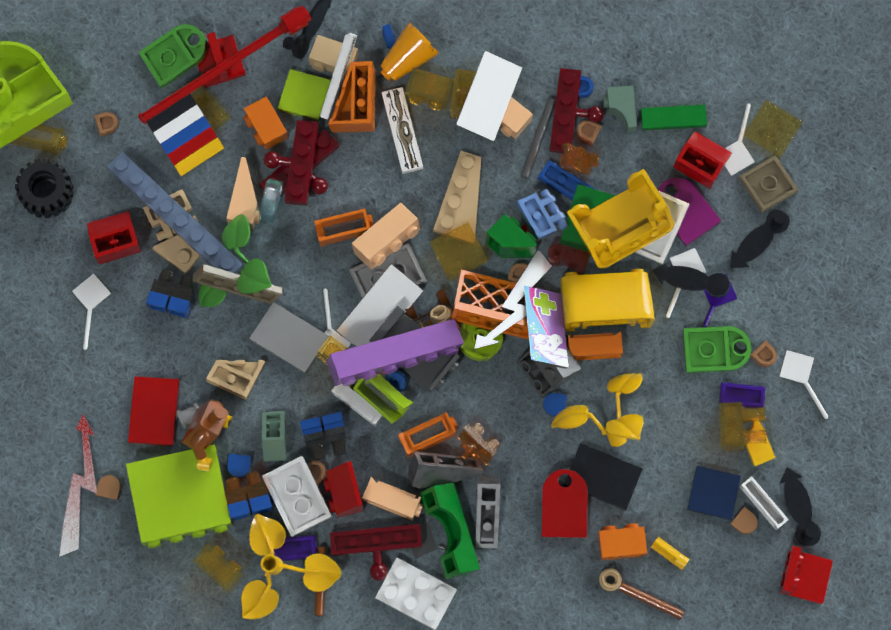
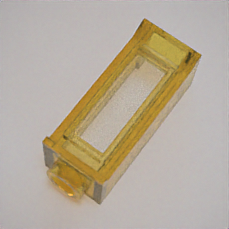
[10,125,68,155]

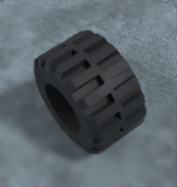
[15,158,74,218]

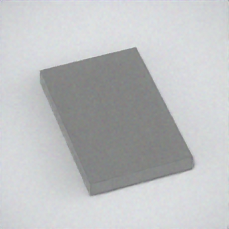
[349,243,427,299]
[249,302,330,374]

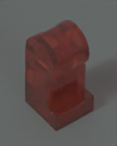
[547,244,590,275]

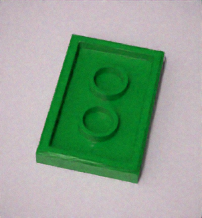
[558,184,616,257]

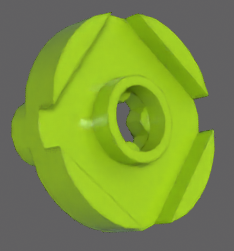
[459,324,503,361]

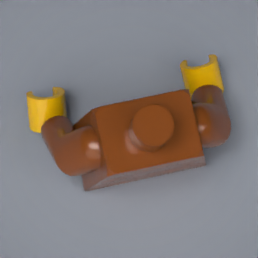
[182,400,233,472]

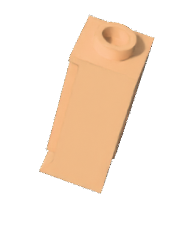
[362,477,424,521]

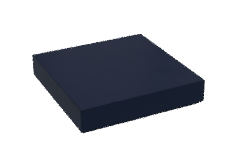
[687,466,741,520]

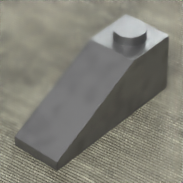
[408,451,483,489]
[475,475,500,548]

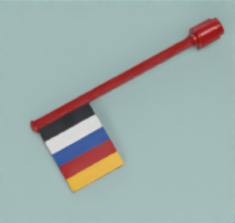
[138,5,312,176]

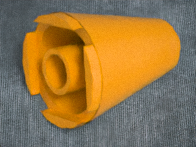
[380,22,439,81]

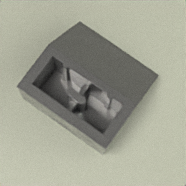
[517,348,581,398]

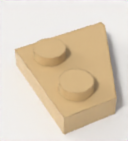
[152,235,201,275]
[206,360,266,400]

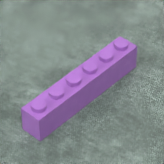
[326,319,464,386]

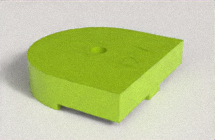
[0,41,73,149]

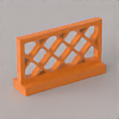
[450,269,534,340]

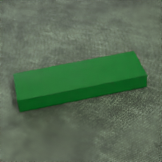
[640,105,707,131]

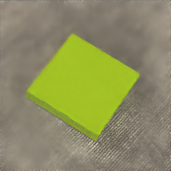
[278,69,331,122]

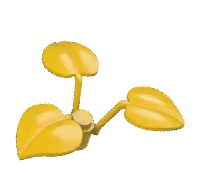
[551,373,644,447]
[241,514,341,619]

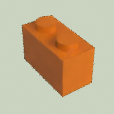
[243,96,288,150]
[597,523,647,561]

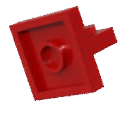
[198,32,246,88]

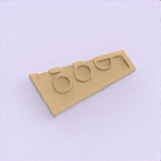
[433,151,481,245]

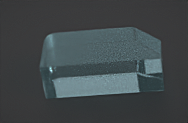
[259,178,283,223]

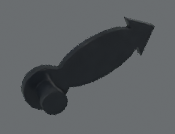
[283,0,331,59]
[731,209,790,268]
[652,262,730,298]
[779,468,821,547]

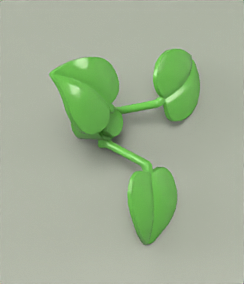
[199,214,272,307]

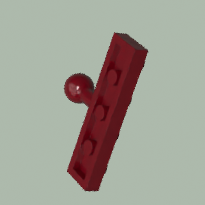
[550,68,604,155]
[263,120,319,206]
[259,129,340,202]
[330,524,422,581]

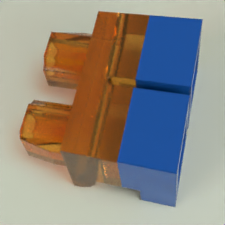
[225,471,273,521]

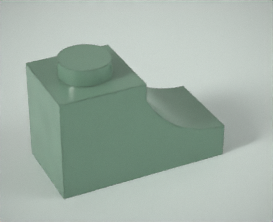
[602,86,637,134]
[262,411,287,461]

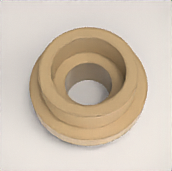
[430,305,451,325]
[599,568,622,591]

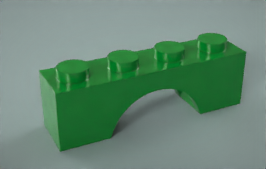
[420,483,480,579]

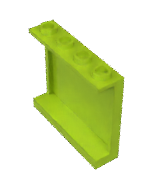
[126,444,233,548]

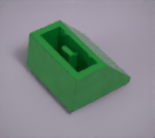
[485,214,537,258]

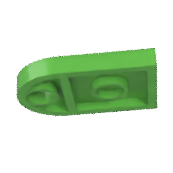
[138,24,208,88]
[683,326,751,373]

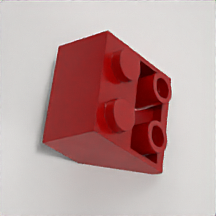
[673,131,732,189]
[87,211,141,265]

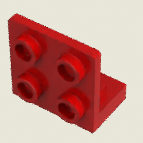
[778,546,833,604]

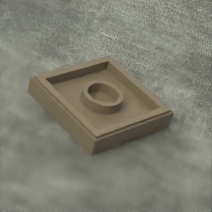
[738,155,799,213]

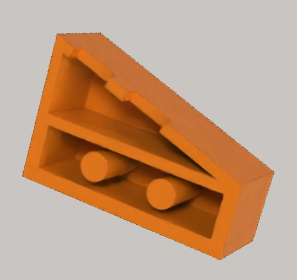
[328,61,376,133]

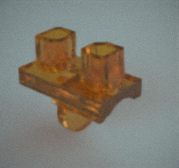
[559,143,598,175]
[458,422,500,465]

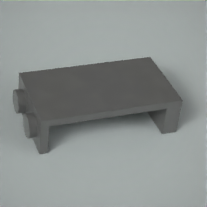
[369,306,460,392]

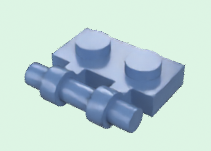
[516,189,569,241]

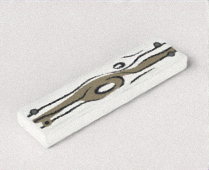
[320,33,357,120]
[382,87,423,174]

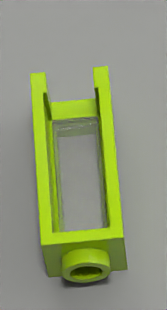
[353,374,413,424]

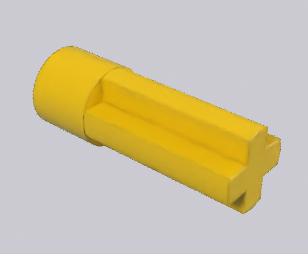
[651,537,690,570]

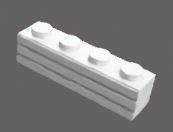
[331,384,384,427]
[739,476,789,530]

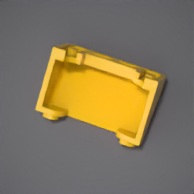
[567,169,675,268]
[560,269,655,332]

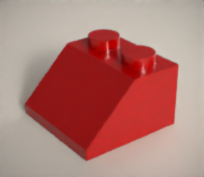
[323,461,364,518]

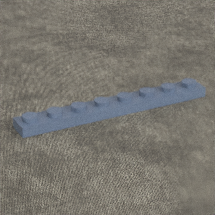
[107,152,244,274]

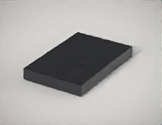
[563,443,643,511]

